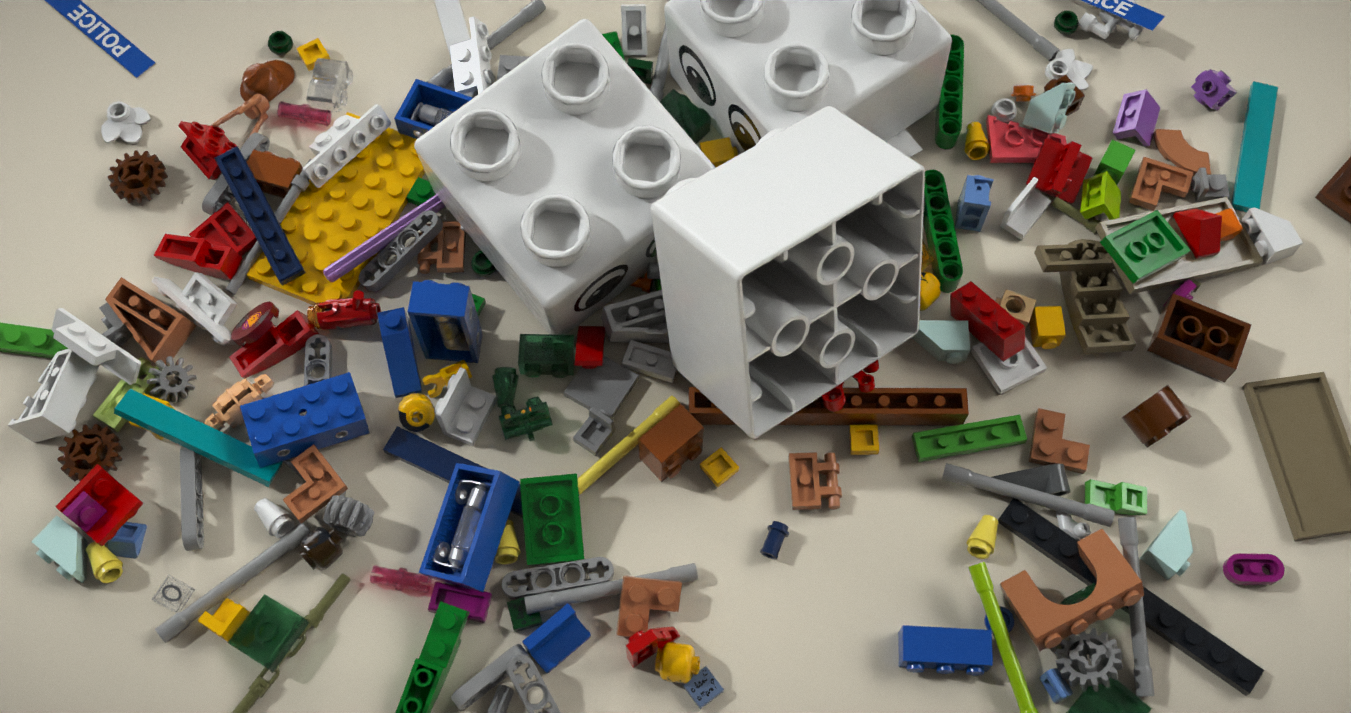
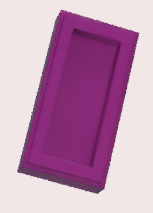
[428,582,492,623]

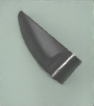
[992,464,1071,497]

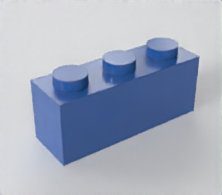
[898,625,993,676]

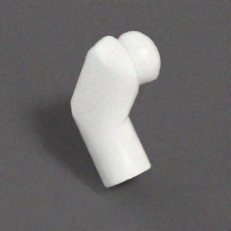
[1056,510,1090,541]

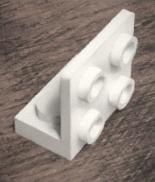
[435,367,497,446]

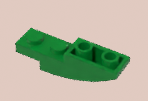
[395,601,470,713]

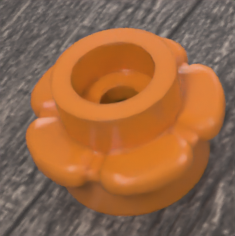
[1011,85,1036,101]

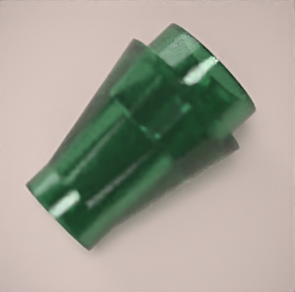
[492,367,519,409]

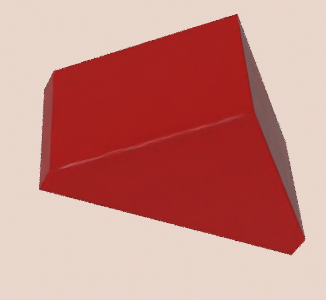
[1173,209,1222,259]

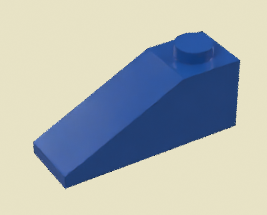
[377,307,422,398]

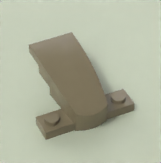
[1034,239,1137,354]

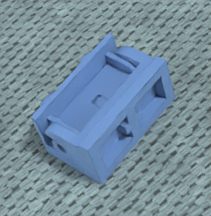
[955,175,994,232]

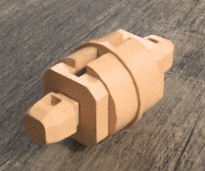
[204,374,274,431]

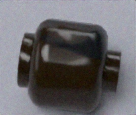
[299,527,343,570]

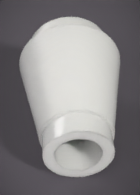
[254,498,294,538]

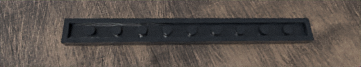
[998,498,1264,696]

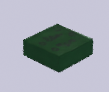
[507,598,543,632]

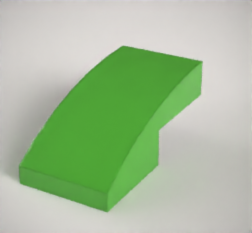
[1085,479,1147,515]

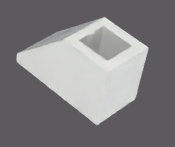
[1241,208,1303,264]

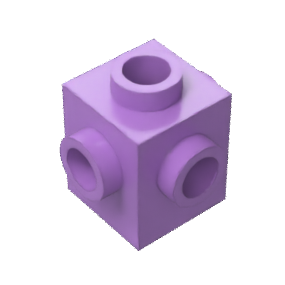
[1191,69,1237,110]

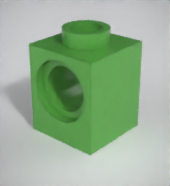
[1094,139,1136,185]

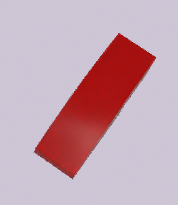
[153,234,243,280]
[229,310,319,378]

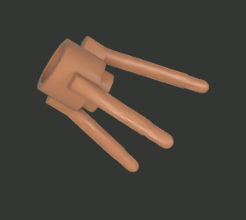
[213,94,270,138]

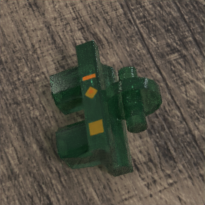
[498,396,553,442]

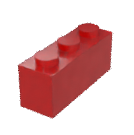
[950,281,1025,362]

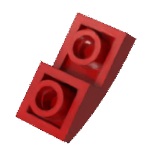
[575,326,606,369]

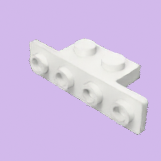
[450,16,494,94]
[303,104,392,188]
[152,272,237,346]
[52,308,141,385]

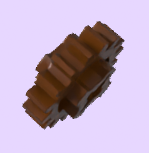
[108,150,168,204]
[57,423,123,481]

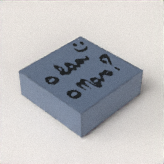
[682,666,724,709]

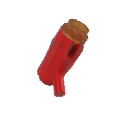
[307,290,381,330]

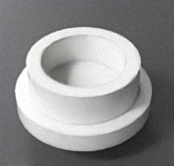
[991,98,1017,123]

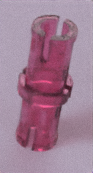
[277,101,332,126]
[370,565,432,594]

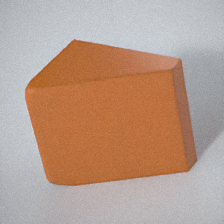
[1216,208,1243,241]

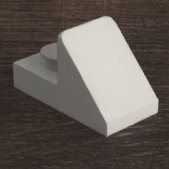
[621,4,647,56]

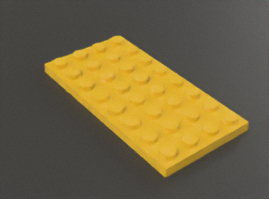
[246,112,425,307]

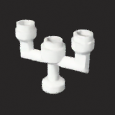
[1078,0,1144,41]

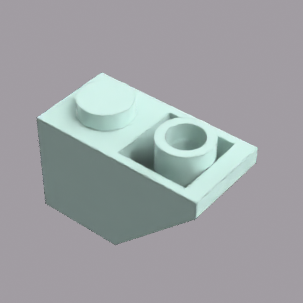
[1023,83,1076,134]
[31,515,88,583]

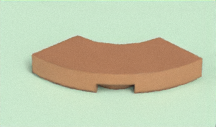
[1153,129,1211,176]

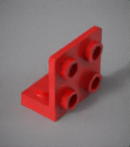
[55,464,143,546]

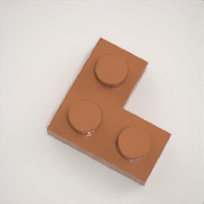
[1129,157,1194,211]
[1029,408,1090,474]
[283,445,348,524]
[616,575,682,637]

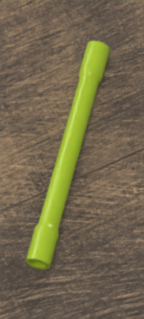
[968,562,1038,713]

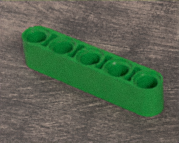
[935,34,964,150]
[923,169,963,293]

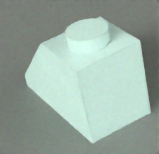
[912,320,970,364]
[1140,510,1193,580]

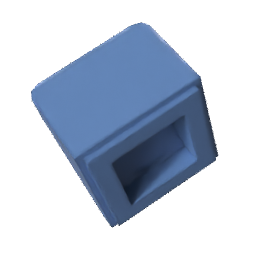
[107,522,147,558]
[1040,668,1073,704]

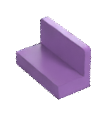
[1113,89,1160,147]

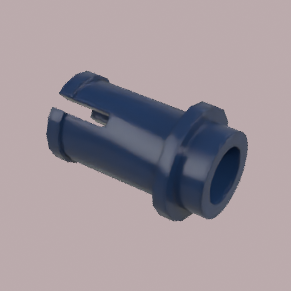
[760,521,789,560]

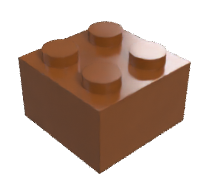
[639,404,704,482]

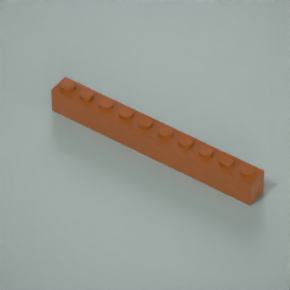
[689,387,969,426]

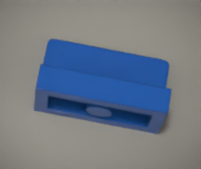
[522,603,591,673]

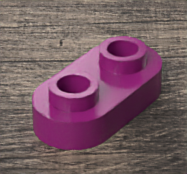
[1223,554,1285,585]

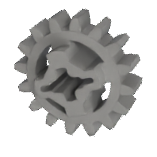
[1056,628,1123,692]

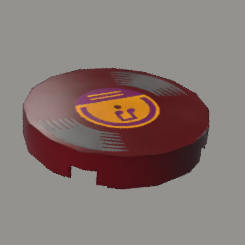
[231,301,279,347]

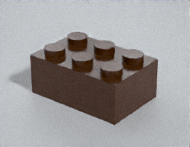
[1147,293,1252,383]

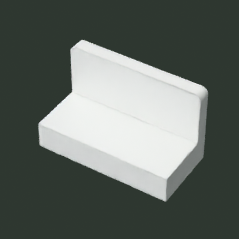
[1000,177,1052,240]

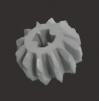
[147,356,197,403]
[323,495,374,537]

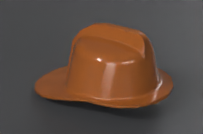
[240,60,295,102]

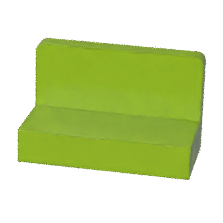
[1080,171,1121,220]

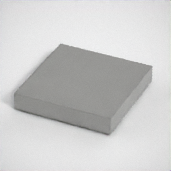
[564,356,639,417]

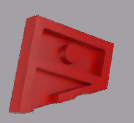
[189,202,257,257]
[626,626,680,668]

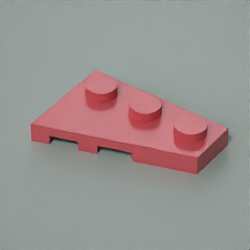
[986,115,1067,163]

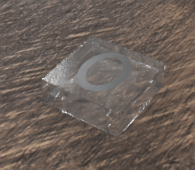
[152,574,195,613]

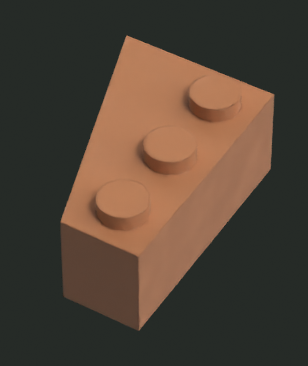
[105,277,197,365]

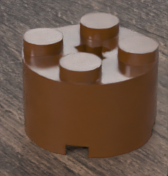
[1122,385,1192,448]

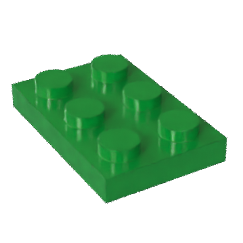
[1100,210,1191,284]
[520,473,585,565]

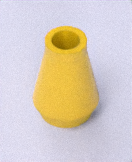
[964,122,990,160]

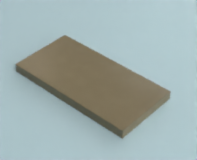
[1095,197,1263,294]
[1242,372,1351,541]

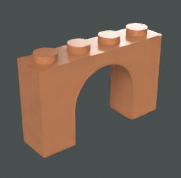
[1000,528,1144,651]

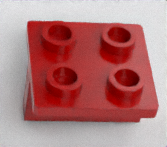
[178,121,237,180]
[1026,138,1092,204]

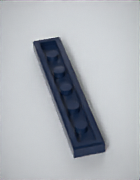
[214,146,306,286]
[383,426,523,518]

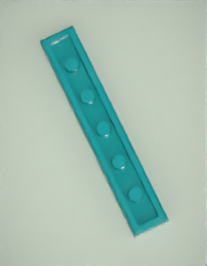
[1231,81,1278,212]
[114,389,283,487]

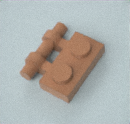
[417,222,466,274]
[788,452,842,510]

